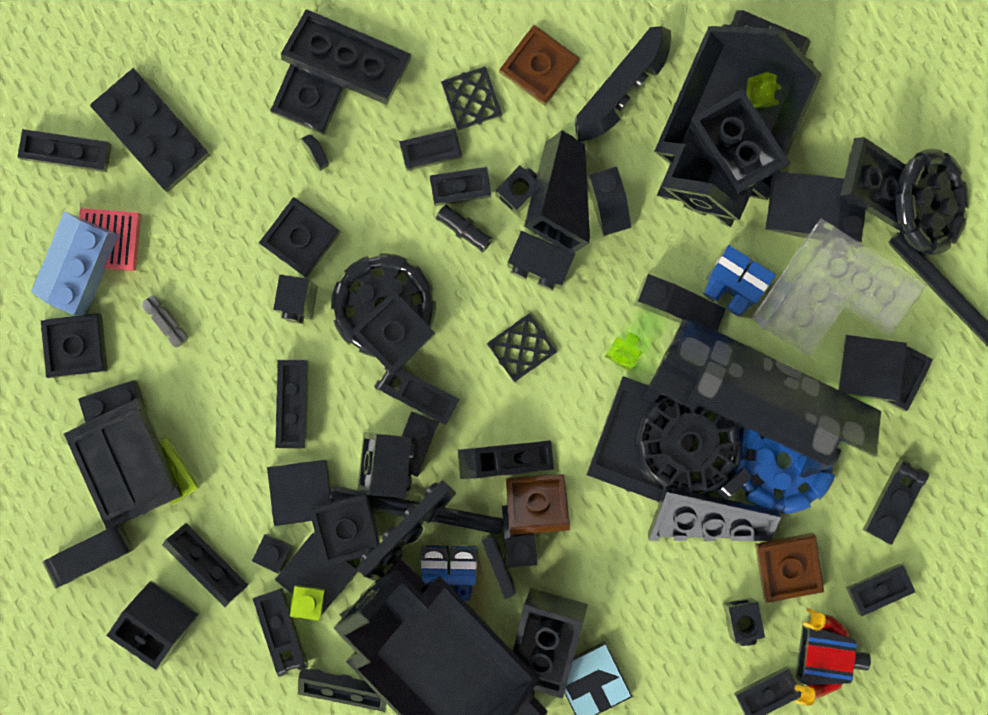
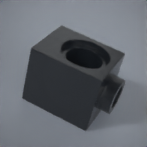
[496,165,537,216]
[723,598,765,646]

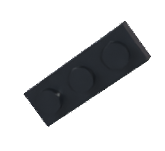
[17,129,112,173]
[275,360,309,449]
[162,523,248,608]
[298,668,387,712]

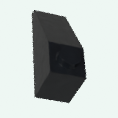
[634,274,726,331]
[458,440,554,479]

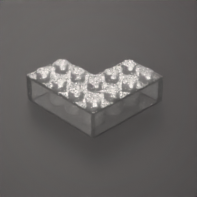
[752,218,927,356]

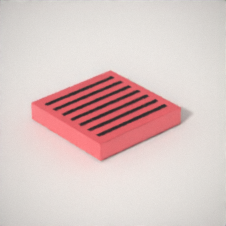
[80,208,141,271]

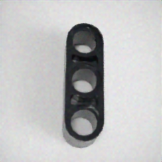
[43,523,134,589]

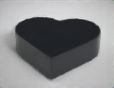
[300,134,329,171]
[717,468,751,499]

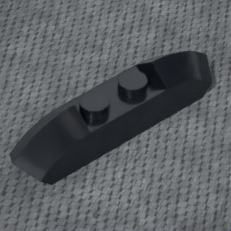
[575,26,671,141]

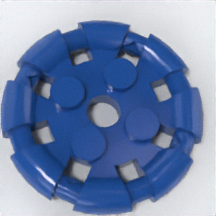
[732,426,837,514]

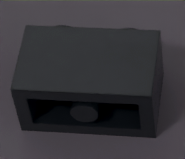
[507,231,575,291]
[273,274,318,324]

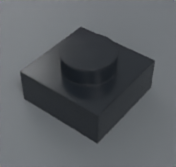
[252,533,293,574]

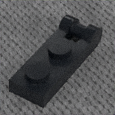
[374,367,460,425]
[862,458,929,545]
[252,588,308,677]

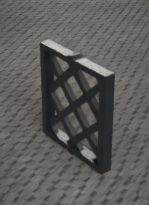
[441,66,502,131]
[487,313,557,383]

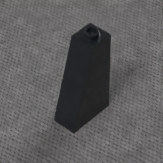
[524,130,590,254]

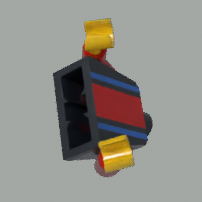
[795,608,871,706]

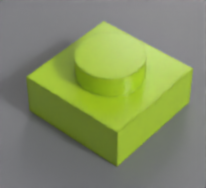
[290,585,326,621]

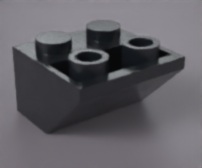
[106,580,200,670]

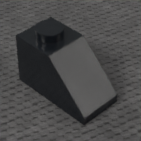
[587,166,631,237]
[502,505,538,568]

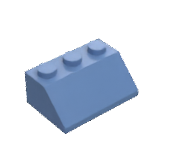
[31,211,119,315]

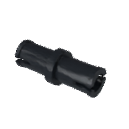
[436,204,493,253]

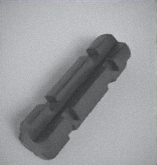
[142,295,188,348]

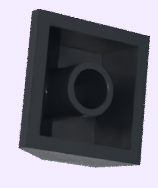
[357,432,415,498]

